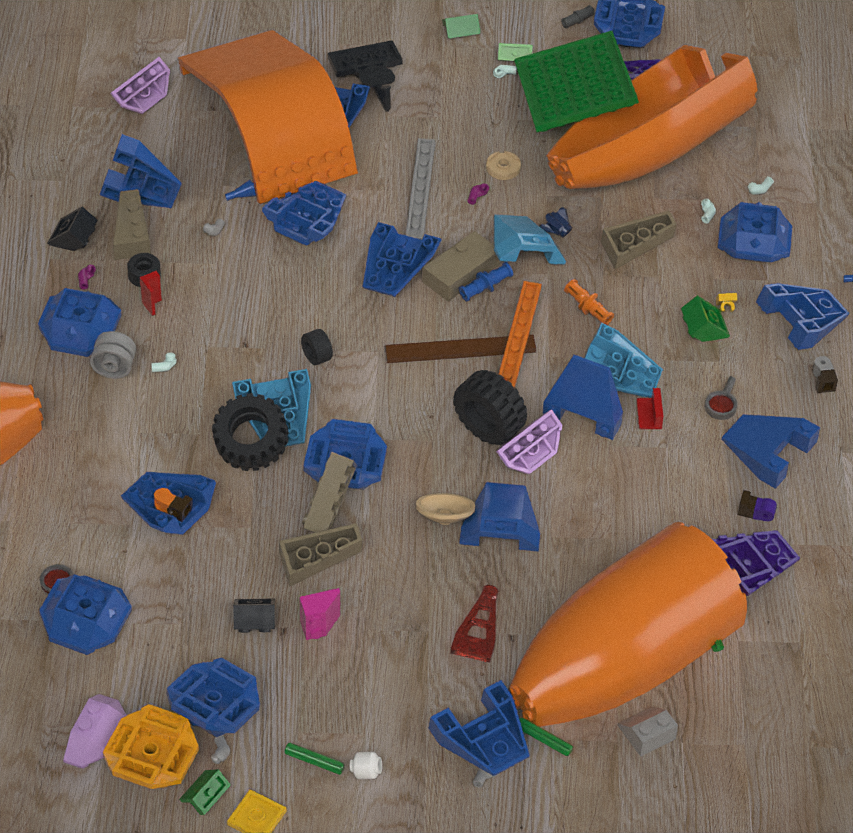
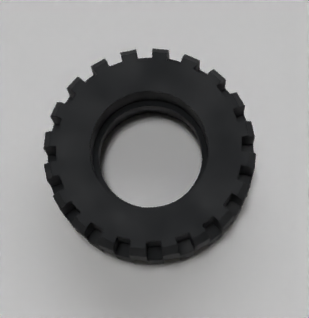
[453,370,527,445]
[212,393,289,471]

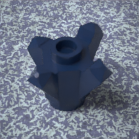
[540,207,573,238]

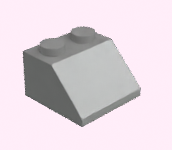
[618,707,678,757]

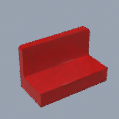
[140,271,162,316]
[636,388,664,430]

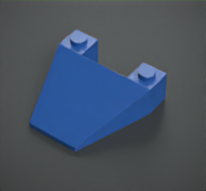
[100,134,182,208]
[756,283,850,350]
[543,355,623,440]
[721,414,820,489]
[428,680,530,776]

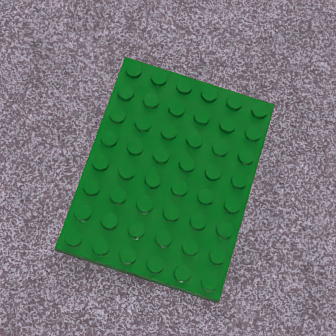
[514,30,639,133]

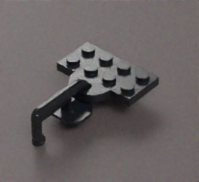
[328,40,403,112]

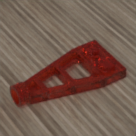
[450,585,499,663]

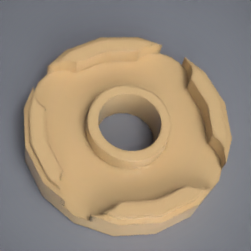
[486,151,521,180]

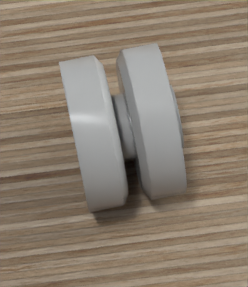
[90,331,136,379]

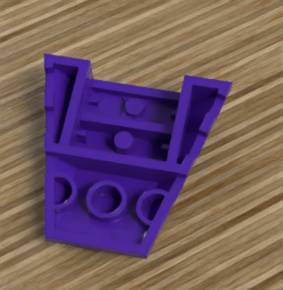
[712,530,800,596]

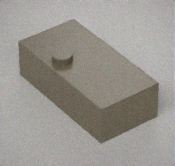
[422,231,500,302]

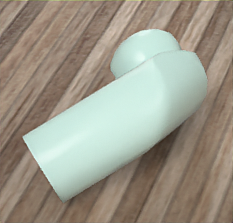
[493,65,517,78]
[748,176,774,195]
[701,198,716,224]
[151,352,177,372]

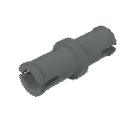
[561,5,595,28]

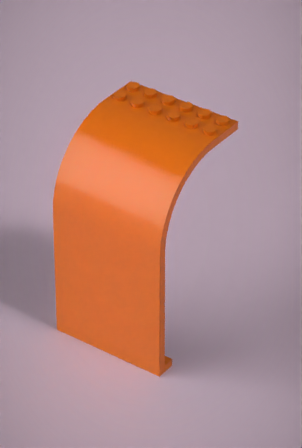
[178,30,358,204]

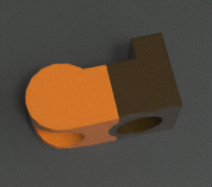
[154,488,193,522]

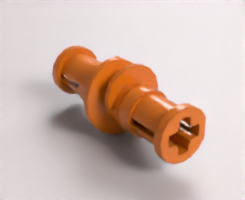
[564,279,614,325]

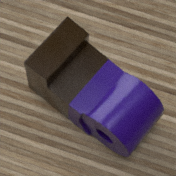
[738,490,777,521]

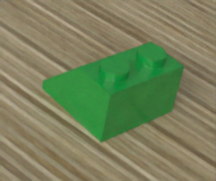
[681,295,730,342]

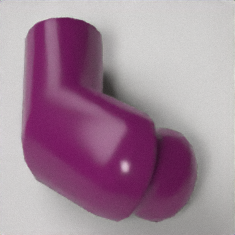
[467,183,489,205]
[78,264,96,290]

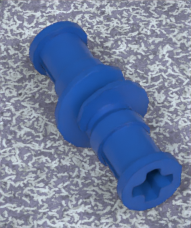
[459,262,514,302]

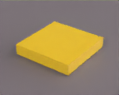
[227,789,287,833]

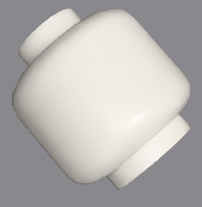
[350,752,382,779]

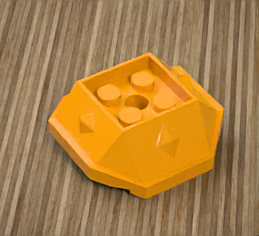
[103,704,199,789]

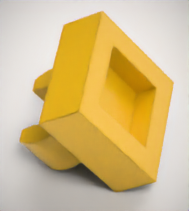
[716,293,737,312]

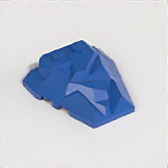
[262,181,346,245]

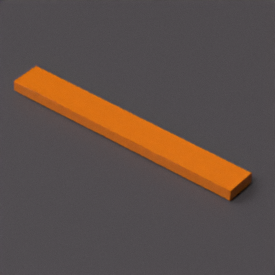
[498,281,542,389]

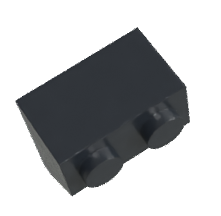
[47,206,98,251]
[233,598,275,633]

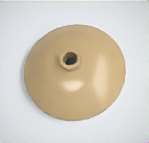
[416,493,475,525]

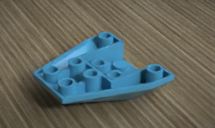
[494,214,566,264]
[584,323,663,398]
[232,369,311,447]

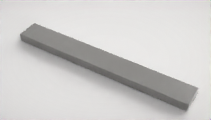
[405,138,435,240]

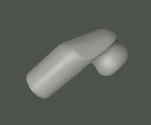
[473,768,498,788]

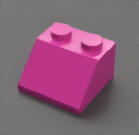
[299,588,340,640]

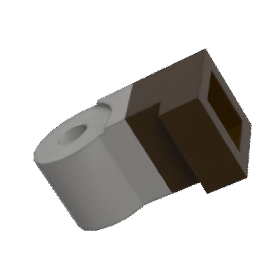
[813,356,838,393]

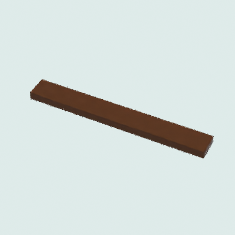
[385,334,536,363]

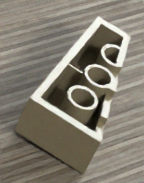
[113,189,151,260]
[601,210,676,269]
[302,452,357,533]
[279,523,362,587]

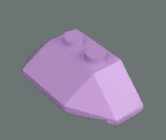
[110,57,170,114]
[496,409,562,475]
[63,694,127,769]

